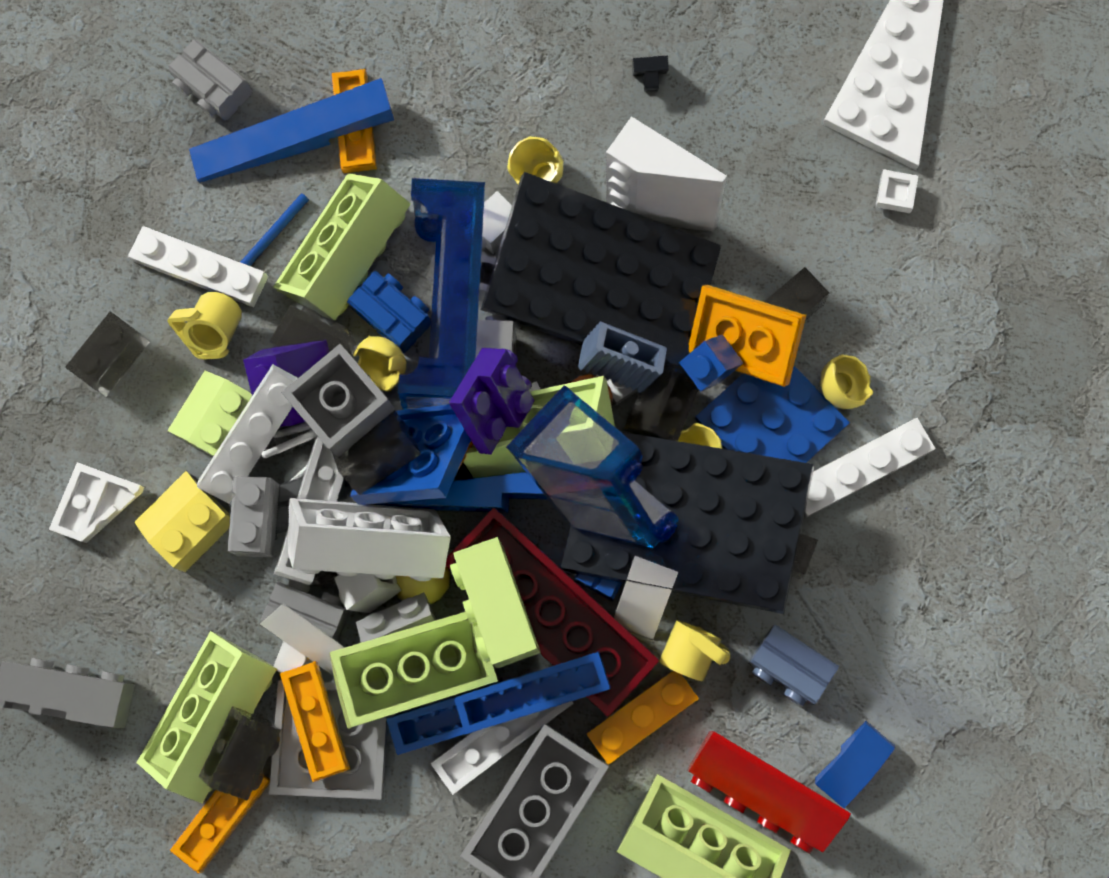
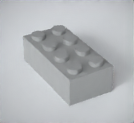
[460,724,609,878]

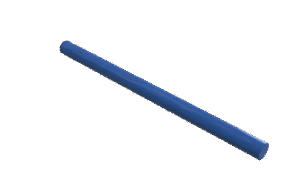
[240,193,309,266]

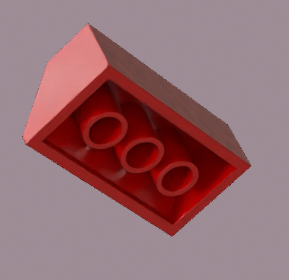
[687,731,851,854]

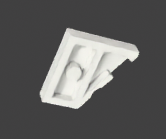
[49,462,144,543]

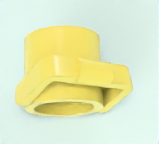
[167,292,242,359]
[659,620,730,681]

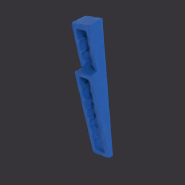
[189,78,394,183]
[373,465,583,513]
[386,652,611,755]

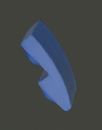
[815,721,895,808]

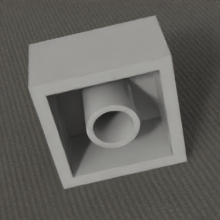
[281,344,395,457]

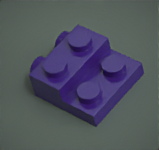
[449,348,535,455]

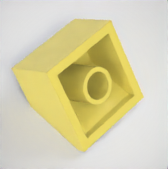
[135,471,231,572]

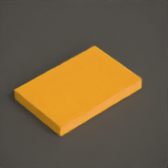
[689,285,807,387]

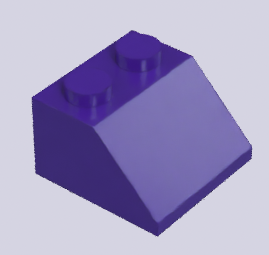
[243,340,329,427]

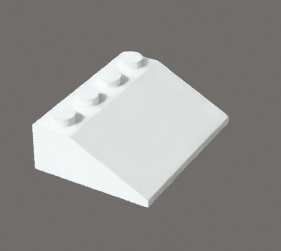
[606,116,727,232]

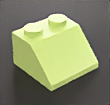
[168,371,252,457]

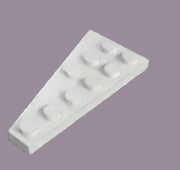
[823,0,943,170]

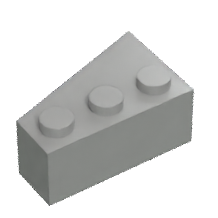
[0,658,135,728]

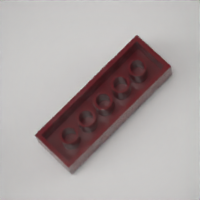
[446,508,660,718]

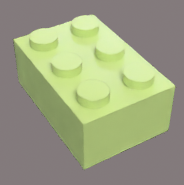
[450,537,541,668]

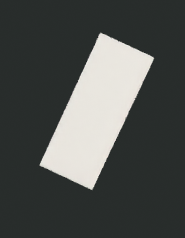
[614,556,678,639]
[260,604,345,676]

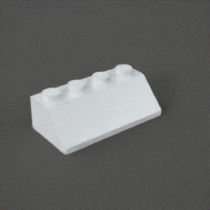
[288,498,451,581]

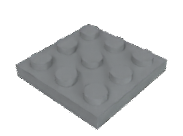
[269,680,389,800]

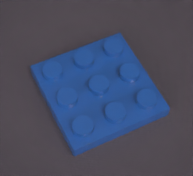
[695,366,850,463]
[350,404,471,505]

